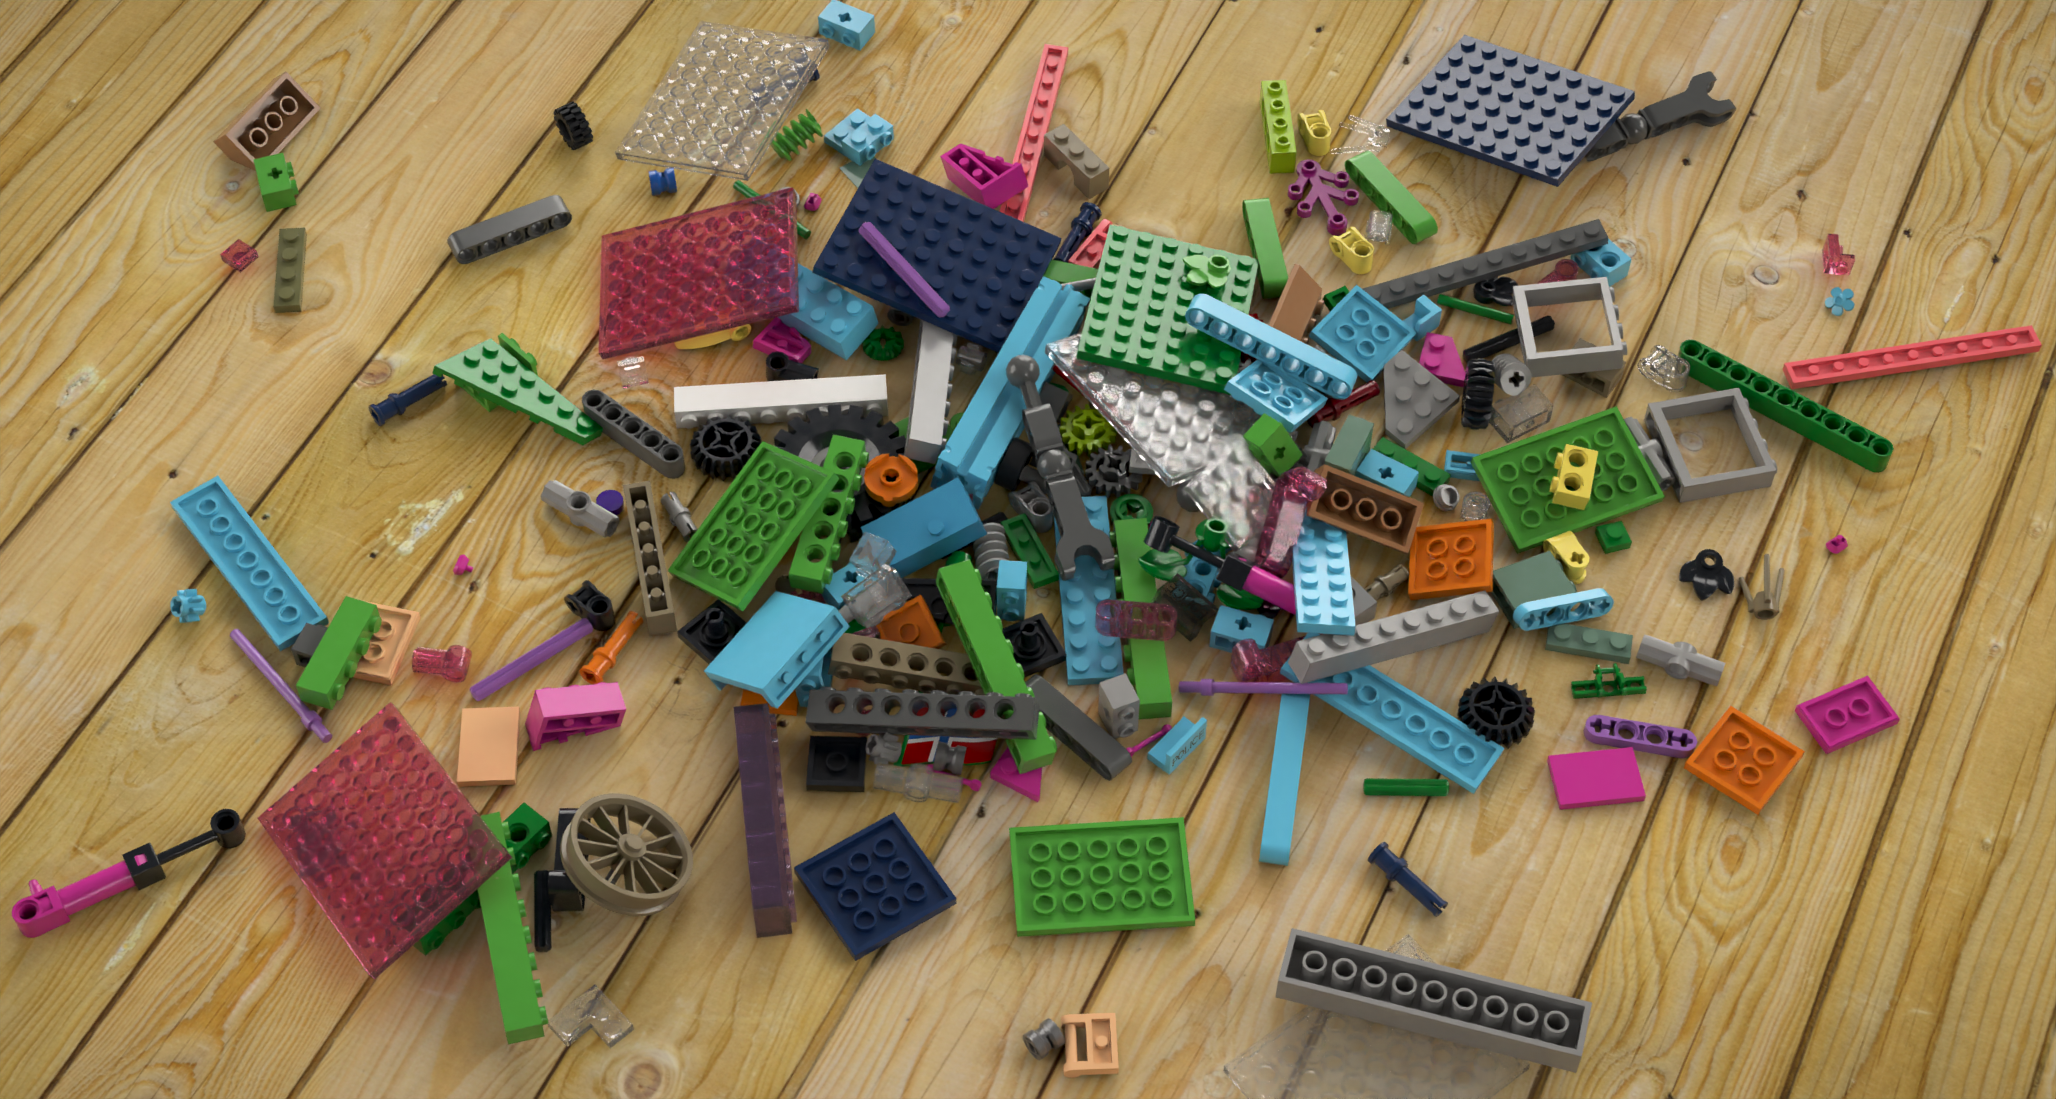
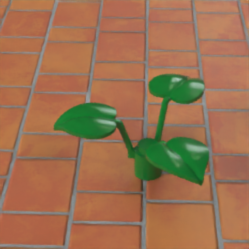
[1138,510,1263,609]

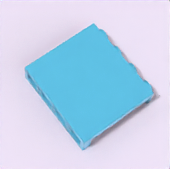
[704,591,850,709]

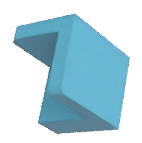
[1403,295,1442,341]

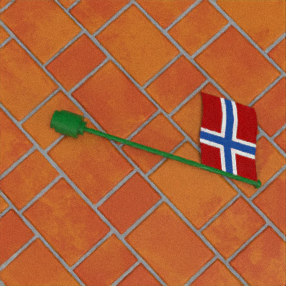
[893,551,998,771]

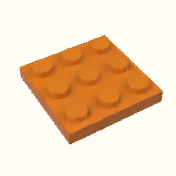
[1408,518,1494,600]
[1684,706,1805,815]

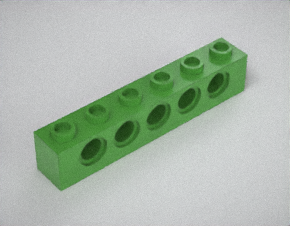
[789,435,869,594]

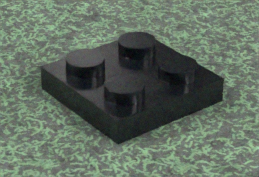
[806,736,868,792]

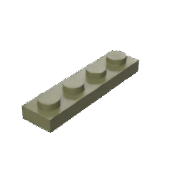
[273,227,307,313]

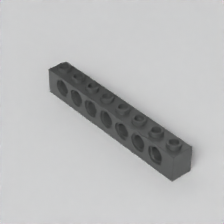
[806,687,1040,740]

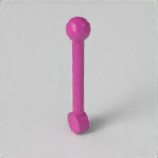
[1126,724,1172,757]
[925,764,982,791]

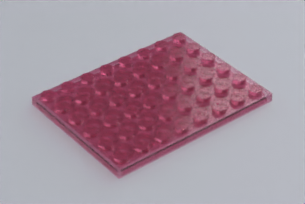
[599,187,799,359]
[258,702,513,979]

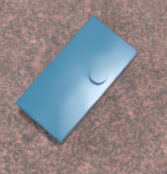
[861,478,987,579]

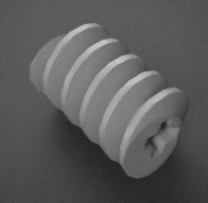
[1492,353,1531,396]
[972,523,1009,580]

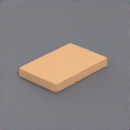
[353,602,421,686]
[457,706,520,787]

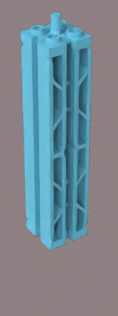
[930,276,1090,510]

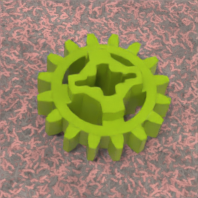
[1059,404,1117,457]

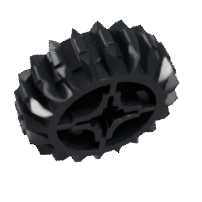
[1461,358,1495,430]
[690,414,762,482]
[1457,676,1535,749]

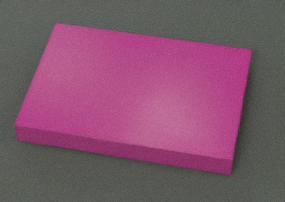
[1795,675,1900,754]
[1547,747,1646,810]

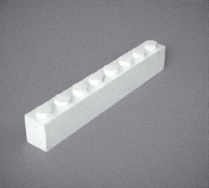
[674,374,888,429]

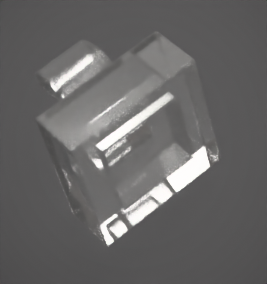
[617,355,649,389]

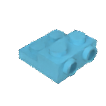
[824,108,894,166]

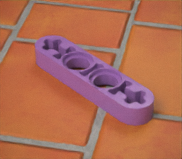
[1584,715,1697,758]

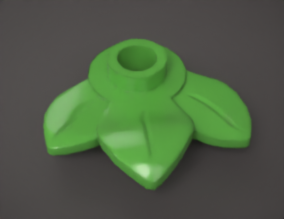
[1183,255,1231,288]

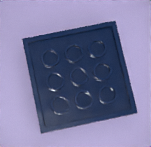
[794,812,957,961]

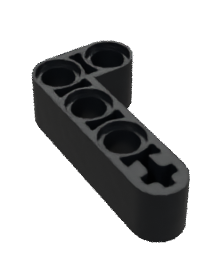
[548,808,591,912]

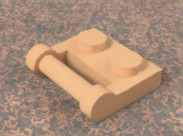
[1061,1013,1119,1078]

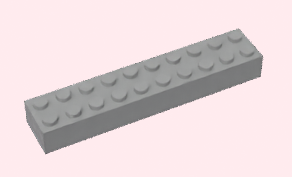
[1276,928,1592,1073]

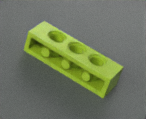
[1259,80,1297,174]

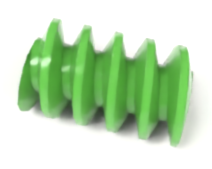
[767,109,823,161]

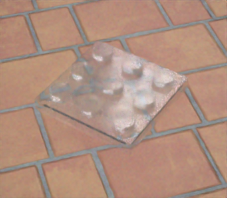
[1184,437,1289,552]

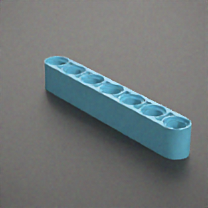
[1185,294,1357,399]
[1259,694,1310,866]

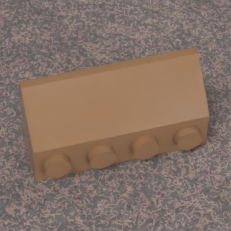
[213,72,320,171]
[1268,264,1325,345]
[1306,464,1424,554]

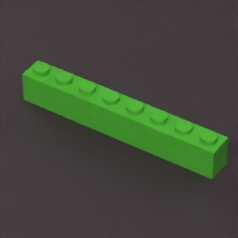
[1109,518,1172,719]
[936,560,1057,774]
[464,812,548,1045]

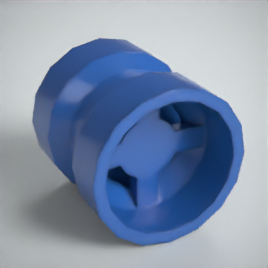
[648,168,677,196]

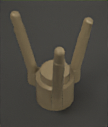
[1739,554,1785,620]

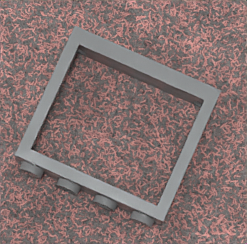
[1513,277,1627,378]
[1644,388,1777,503]

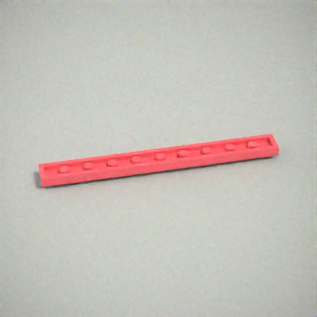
[999,44,1068,222]
[1783,325,2042,390]

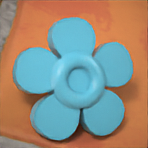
[1825,287,1855,316]

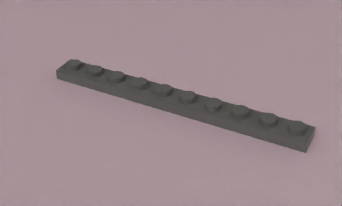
[1363,219,1608,309]

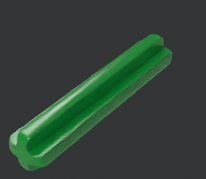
[1363,778,1449,796]

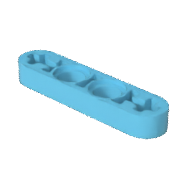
[1513,588,1614,631]

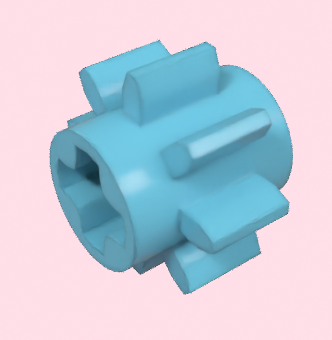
[170,589,206,623]

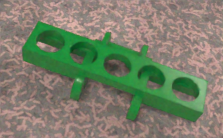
[1571,663,1647,699]

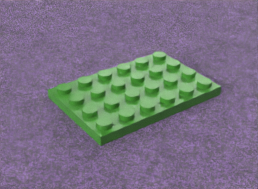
[1471,406,1665,554]
[667,441,840,611]
[1009,817,1195,937]

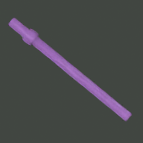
[230,629,332,743]
[1179,679,1348,696]

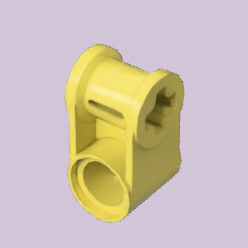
[1297,110,1331,156]
[1329,227,1374,274]
[1543,531,1590,584]

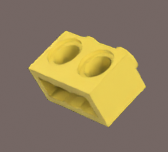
[1549,444,1598,510]

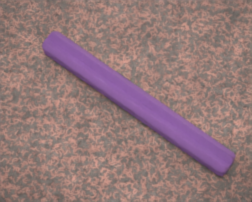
[859,222,950,318]
[470,618,593,701]

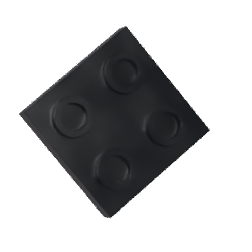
[677,599,747,665]
[1002,613,1067,678]

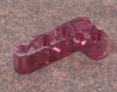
[1254,466,1327,579]
[1230,633,1322,682]

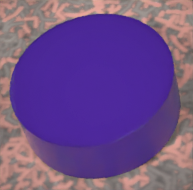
[596,490,624,516]

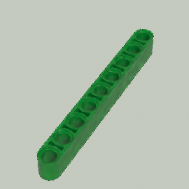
[1676,339,1894,473]

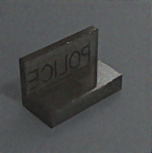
[1149,573,1219,642]

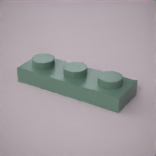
[1545,624,1633,664]

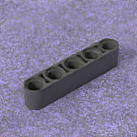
[447,195,572,264]
[582,389,685,479]
[1025,674,1132,781]

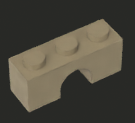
[1044,124,1110,199]

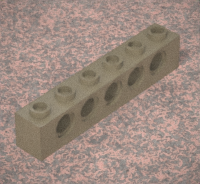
[623,481,677,636]
[828,633,985,696]

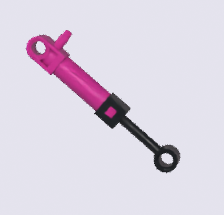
[1143,516,1355,615]
[12,809,246,938]

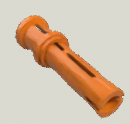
[580,611,644,684]

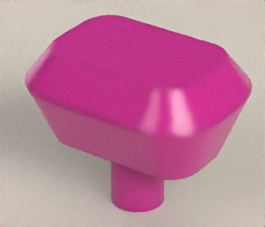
[804,193,822,211]
[1826,535,1848,554]
[453,554,473,575]

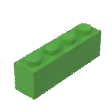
[296,596,382,710]

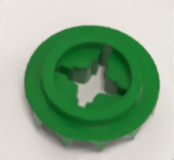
[862,325,904,361]
[1110,494,1153,525]

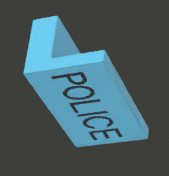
[1147,717,1207,775]

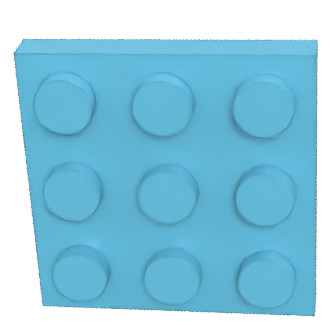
[1309,285,1417,383]
[1224,359,1328,433]

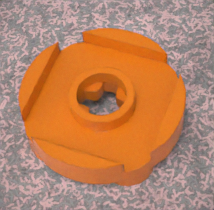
[864,454,918,507]

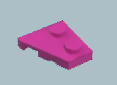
[753,317,812,363]
[1419,332,1465,387]
[990,747,1042,802]

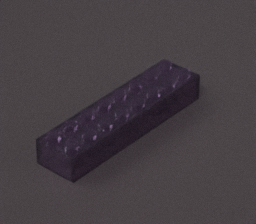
[734,703,797,938]

